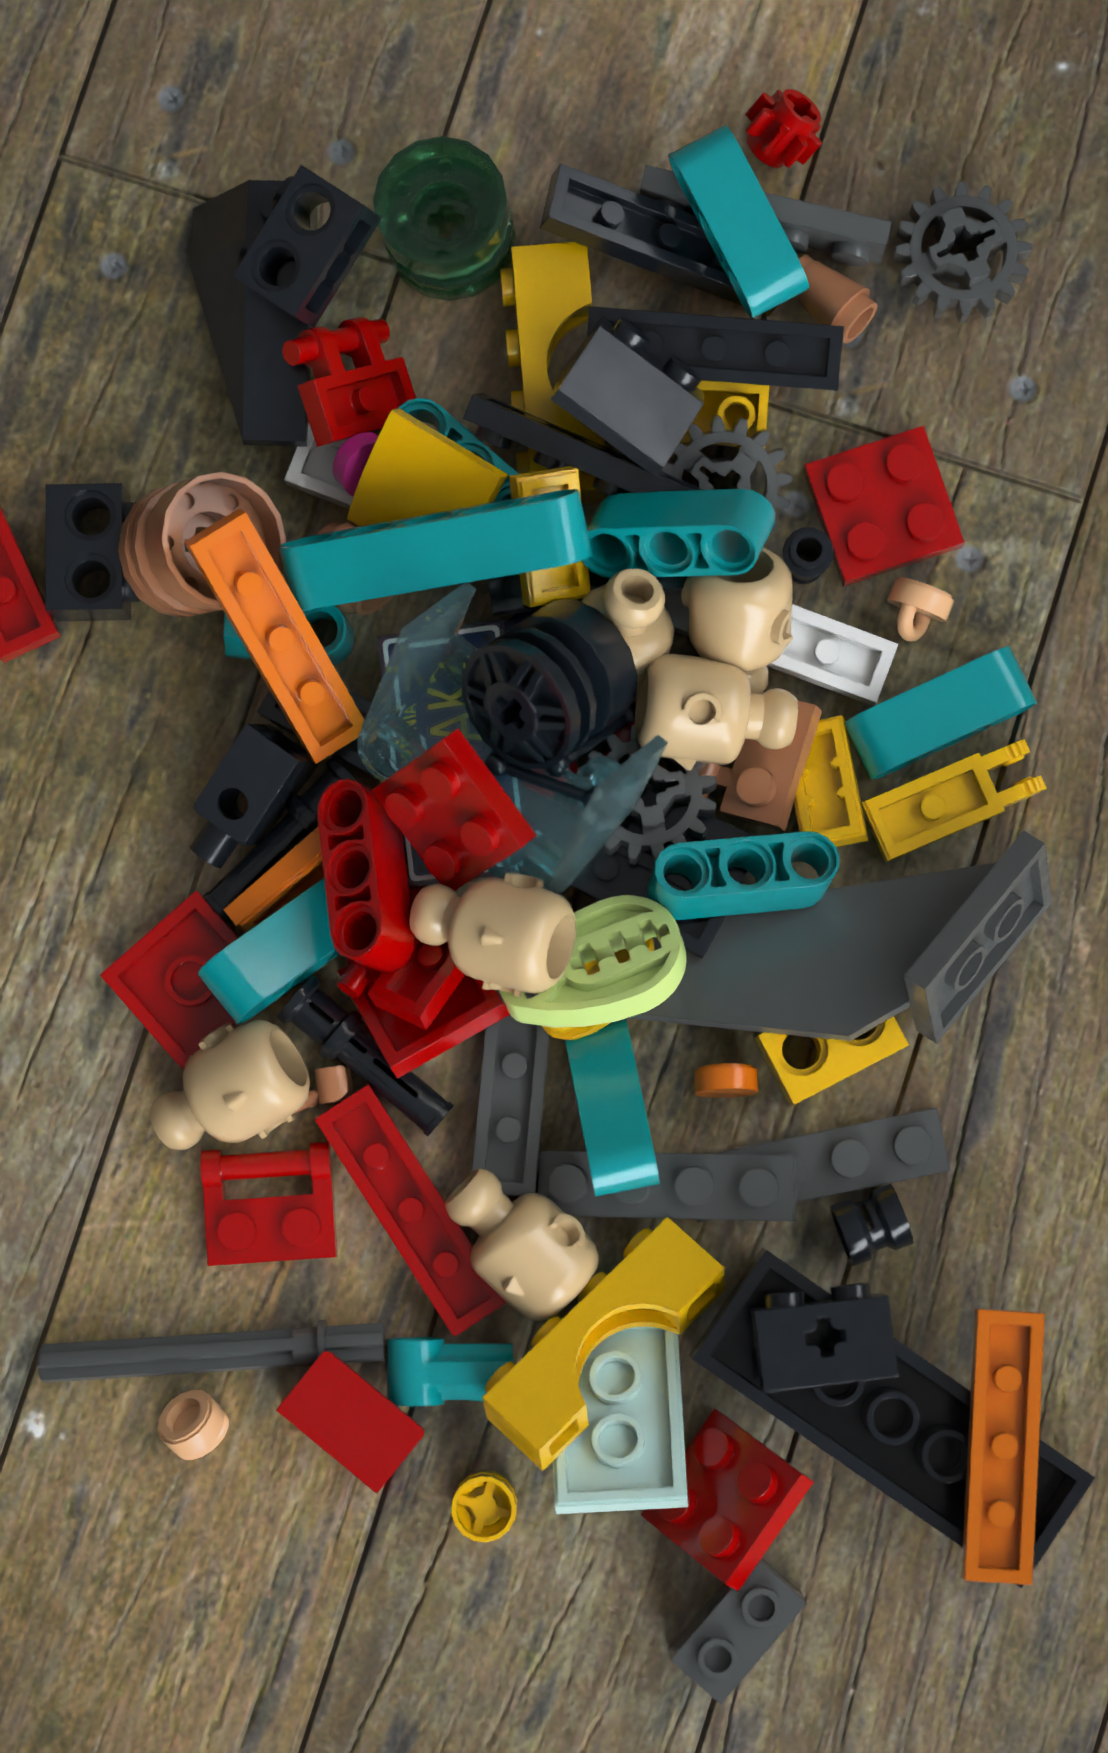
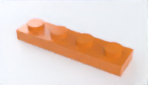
[184,508,370,764]
[961,1308,1045,1585]

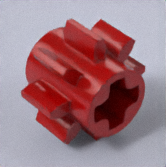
[745,89,822,168]

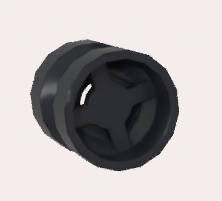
[830,1184,914,1266]

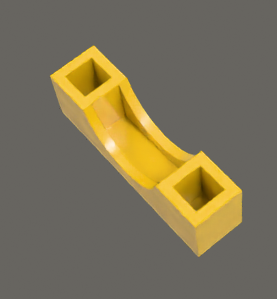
[500,242,608,504]
[482,1217,725,1471]

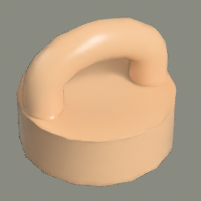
[887,577,954,642]
[157,1389,229,1460]

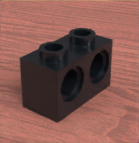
[233,165,382,328]
[46,483,141,621]

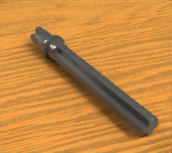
[37,1320,386,1383]

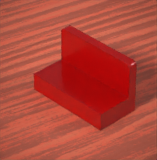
[276,1350,425,1494]

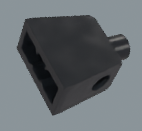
[189,724,321,869]

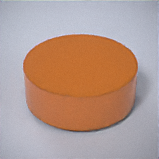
[694,1063,759,1098]

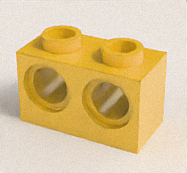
[754,1016,909,1106]

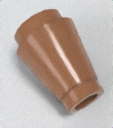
[795,254,878,343]

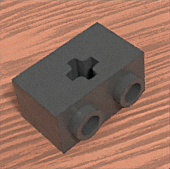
[668,1558,807,1705]

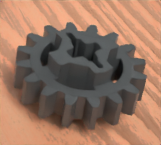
[893,182,1032,323]
[662,415,793,531]
[578,725,717,865]

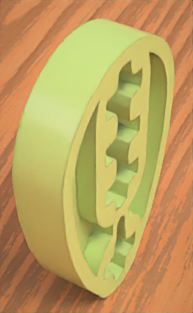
[499,895,687,1028]

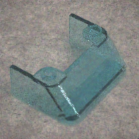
[357,582,668,895]

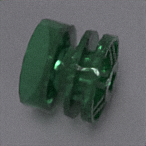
[373,136,516,301]

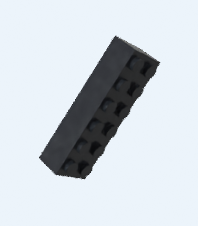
[689,1248,1095,1589]

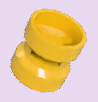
[451,1470,518,1542]

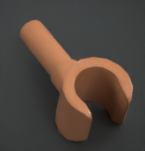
[292,1065,353,1115]

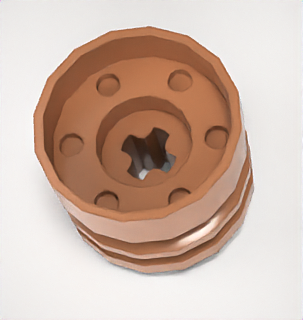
[118,472,286,618]

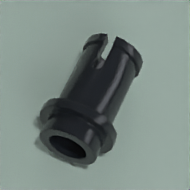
[783,527,833,584]

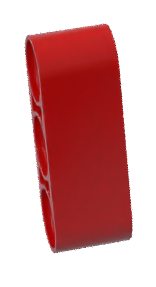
[317,779,415,973]

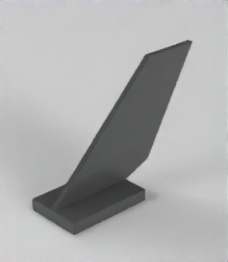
[628,831,1052,1044]

